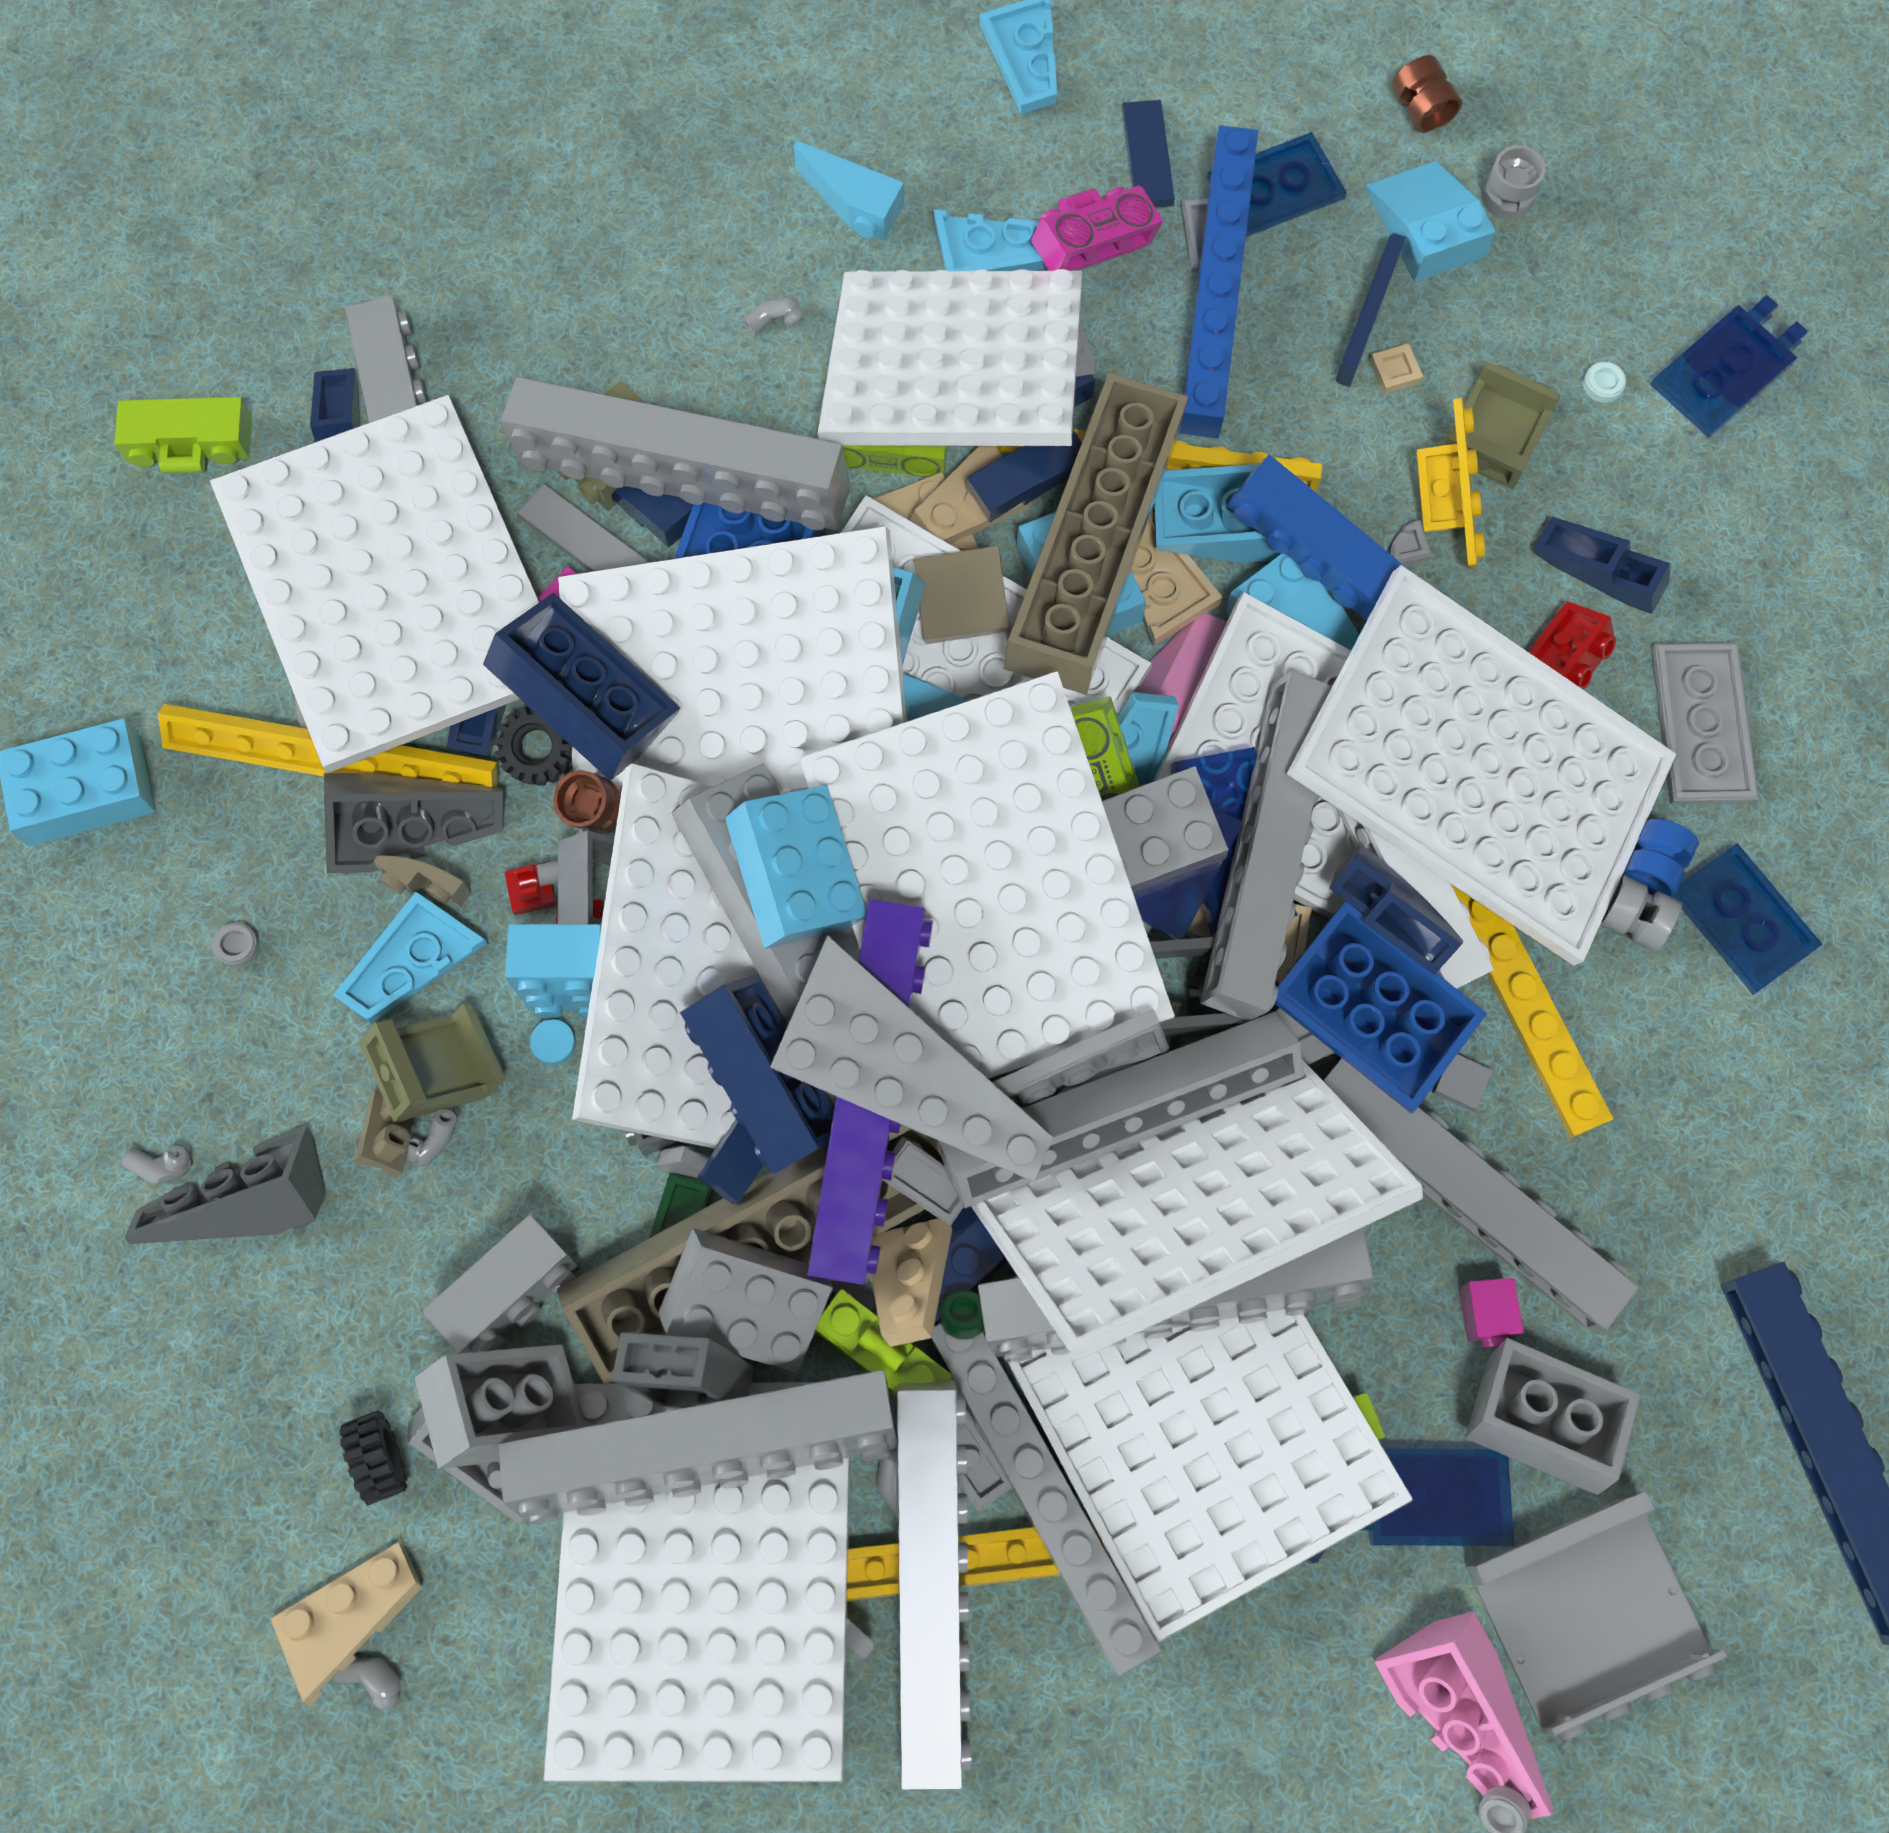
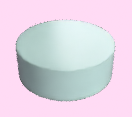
[1583,362,1626,403]

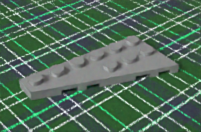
[770,935,1053,1182]

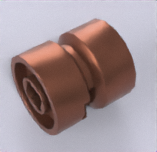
[1392,55,1463,133]
[553,770,622,834]

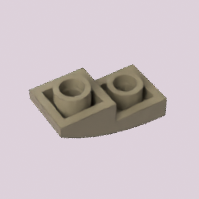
[373,855,471,907]

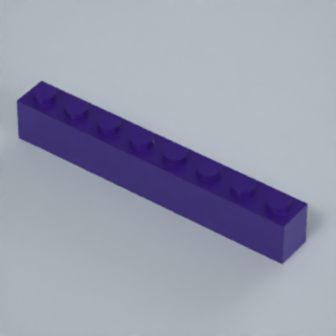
[807,899,933,1285]

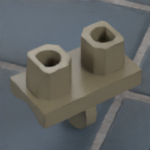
[355,1090,413,1178]

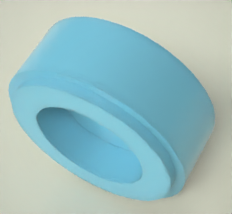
[530,1019,576,1066]

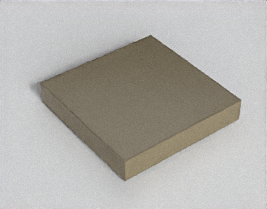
[914,546,1010,644]

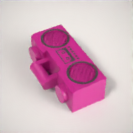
[1031,185,1163,271]

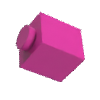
[1459,1278,1524,1349]

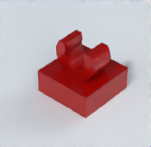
[504,862,557,916]

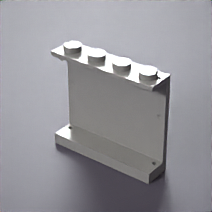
[1466,1491,1727,1740]

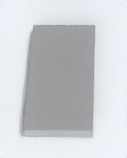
[1651,643,1759,805]
[992,1009,1169,1108]

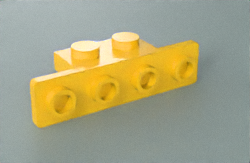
[1417,398,1486,569]

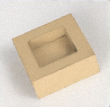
[1369,343,1423,394]

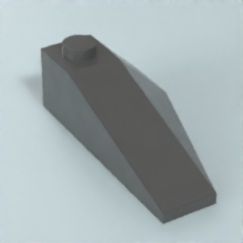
[324,772,503,873]
[125,1125,324,1244]

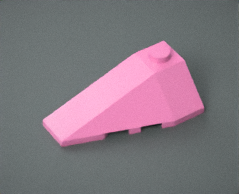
[1137,613,1227,752]
[1374,1611,1554,1819]

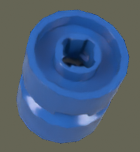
[1622,819,1699,898]

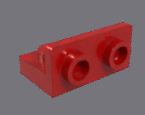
[1528,601,1616,690]

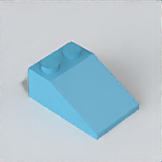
[1365,161,1496,282]
[1155,464,1281,563]
[1225,554,1360,650]

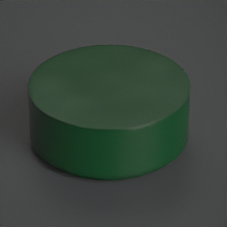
[940,1290,985,1340]

